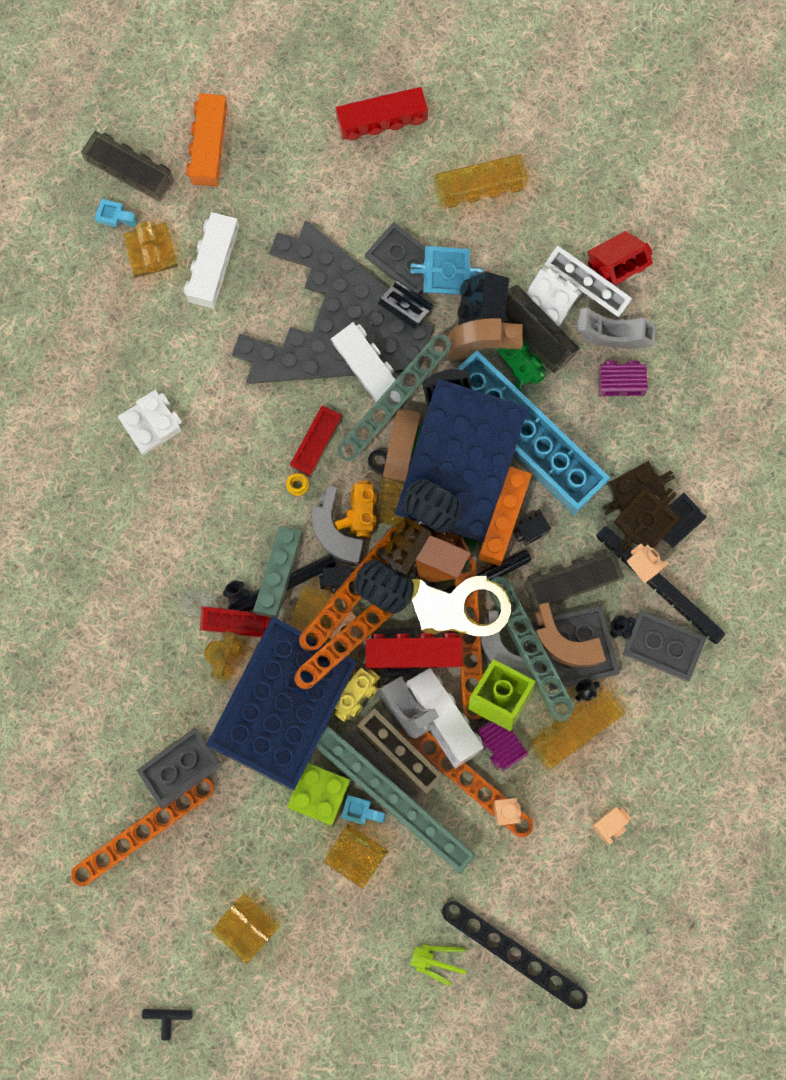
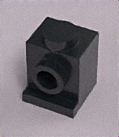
[513,509,551,546]
[319,565,354,594]

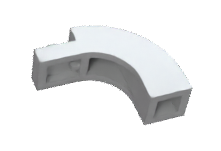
[577,308,656,349]
[312,486,363,566]
[480,611,541,679]
[377,676,439,738]

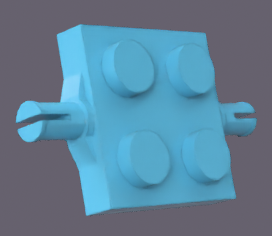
[410,246,483,295]

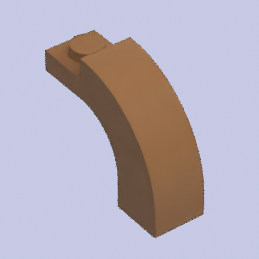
[446,318,523,362]
[383,409,422,481]
[534,602,606,668]

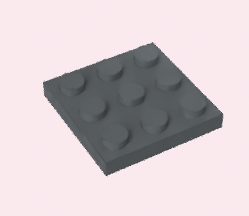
[532,605,620,691]

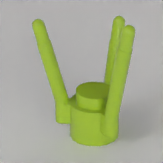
[411,944,466,986]

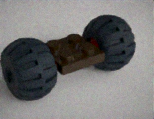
[355,478,462,614]

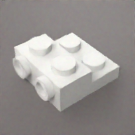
[519,267,582,331]
[118,390,182,455]

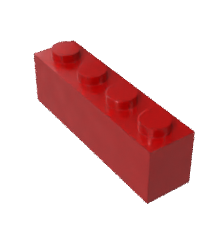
[335,87,428,141]
[366,633,463,669]

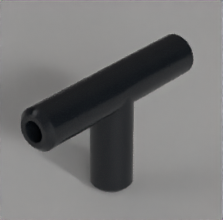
[142,1009,192,1041]

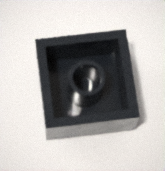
[457,272,509,325]

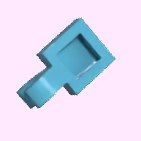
[94,199,138,228]
[341,795,386,826]

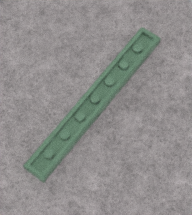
[315,726,476,874]

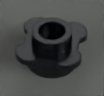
[223,581,250,605]
[610,615,635,639]
[575,679,600,702]

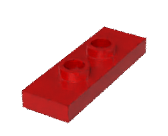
[290,405,342,477]
[199,606,271,638]

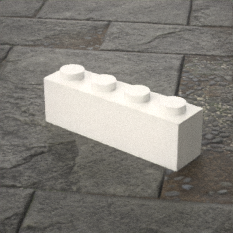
[184,212,239,309]
[544,246,633,318]
[330,322,401,414]
[406,668,484,768]

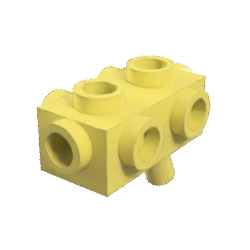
[333,668,380,722]

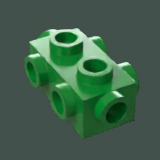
[497,340,547,392]

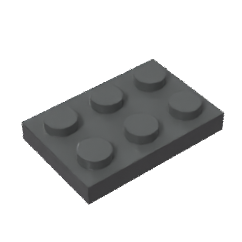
[365,222,425,295]
[622,610,706,682]
[136,727,222,809]

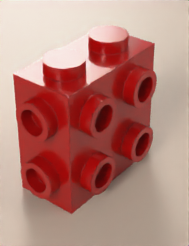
[587,231,653,285]

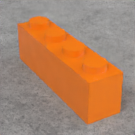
[186,93,228,187]
[478,467,532,566]

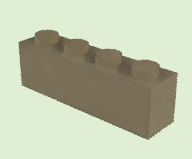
[357,708,444,795]

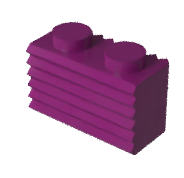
[598,360,648,397]
[476,721,528,772]

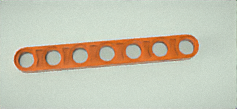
[299,526,398,651]
[454,557,483,720]
[294,604,394,689]
[401,729,533,837]
[71,778,215,886]

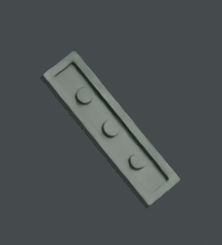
[253,526,303,619]

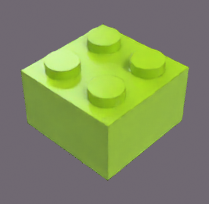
[468,659,536,731]
[287,763,351,826]

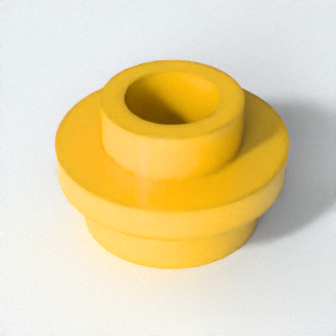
[286,473,309,496]

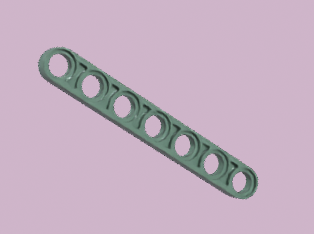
[338,334,451,461]
[488,576,574,721]

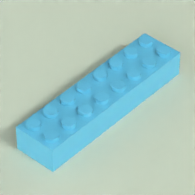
[457,350,610,516]

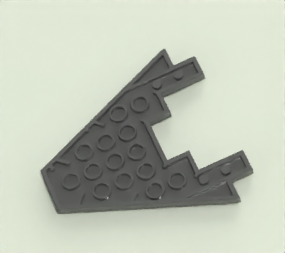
[232,220,433,384]

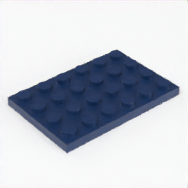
[394,379,529,542]
[205,617,357,791]

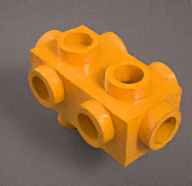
[334,481,377,538]

